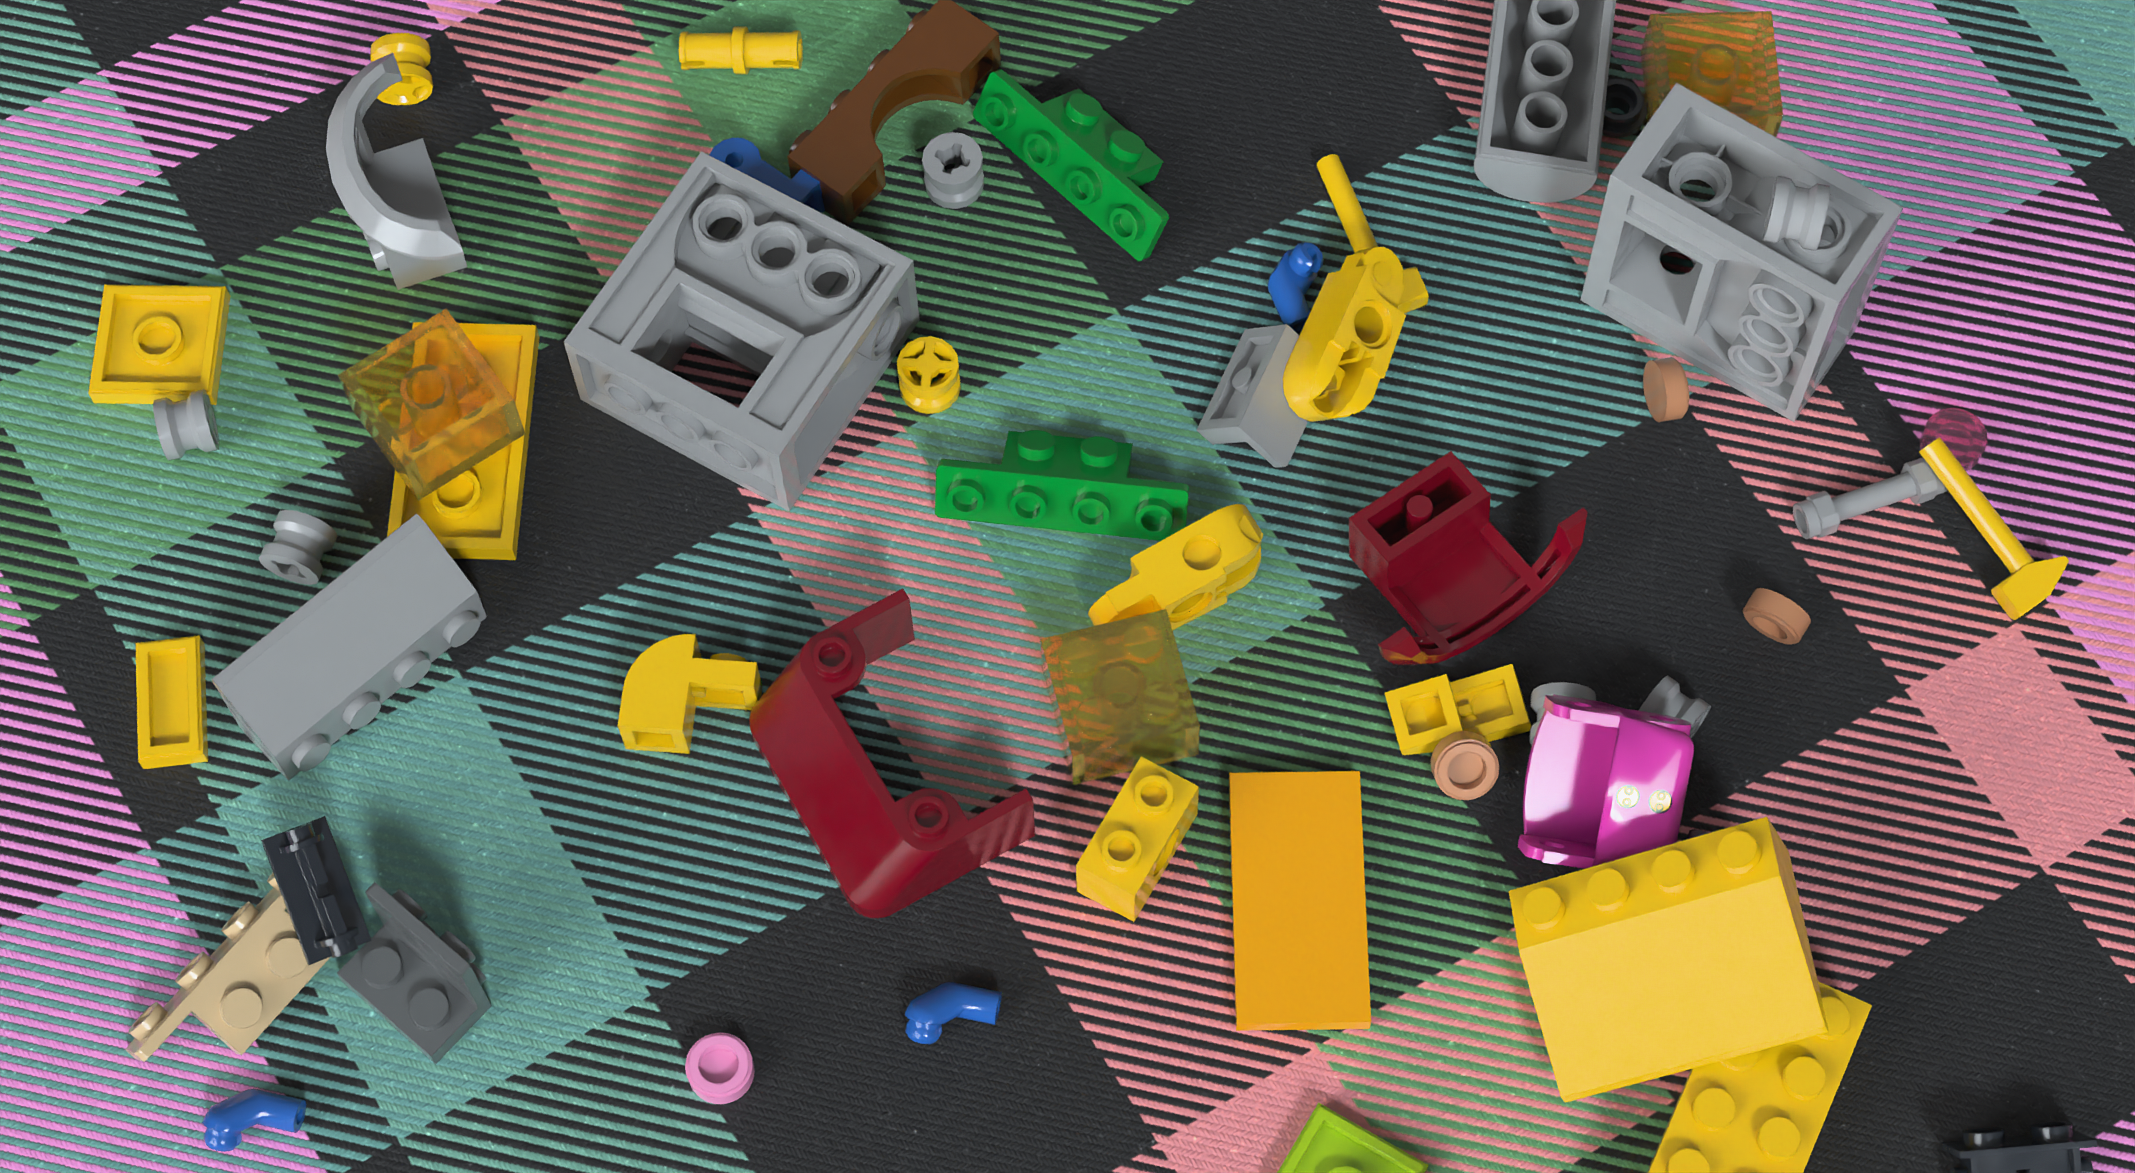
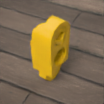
[1282,247,1406,422]
[1088,504,1264,643]

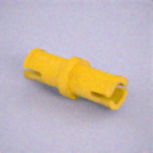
[679,26,803,74]

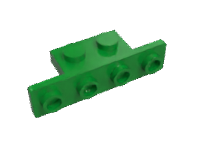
[973,69,1169,261]
[935,430,1189,541]

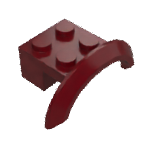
[1349,451,1587,665]

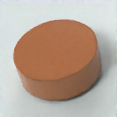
[1643,357,1689,422]
[1743,588,1811,644]
[1431,731,1499,800]

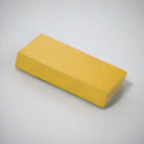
[136,635,208,769]

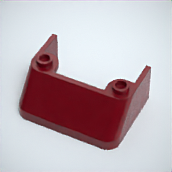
[749,588,1035,918]

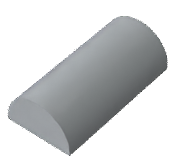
[1474,0,1616,203]

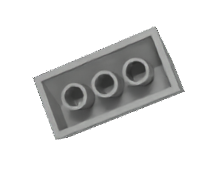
[211,513,487,781]

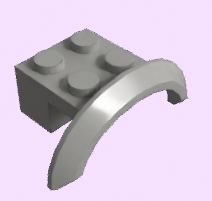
[326,53,467,290]

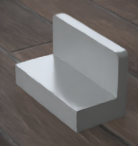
[1196,324,1308,468]

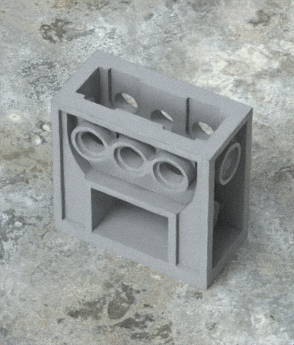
[1580,83,1903,422]
[564,151,920,511]

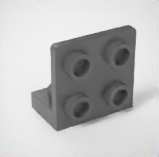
[337,882,491,1065]

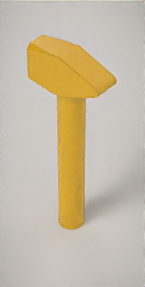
[1316,154,1429,314]
[1919,437,2069,620]

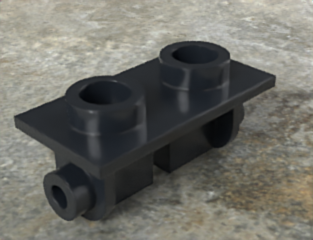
[261,816,372,965]
[1942,1121,2097,1173]

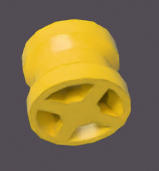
[370,33,433,106]
[897,336,961,414]

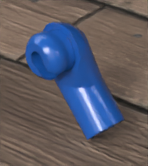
[1268,242,1324,334]
[905,982,1002,1044]
[202,1089,306,1152]

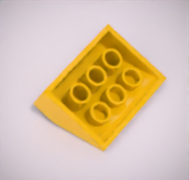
[1509,817,1829,1103]

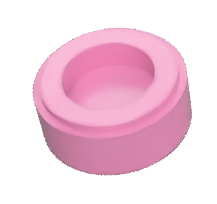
[685,1033,755,1104]

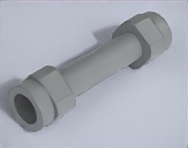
[1793,458,1947,539]

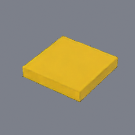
[88,285,231,405]

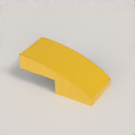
[1385,664,1532,755]

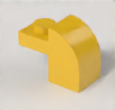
[618,634,762,754]

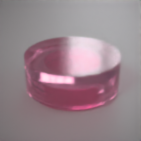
[1920,408,1987,471]

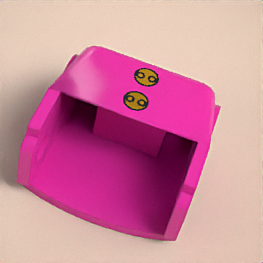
[1518,694,1694,869]

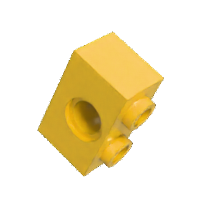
[1076,757,1199,922]

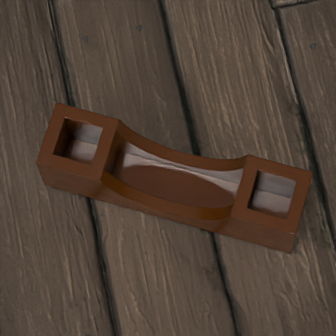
[787,0,1001,226]

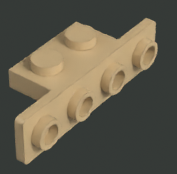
[125,872,330,1062]

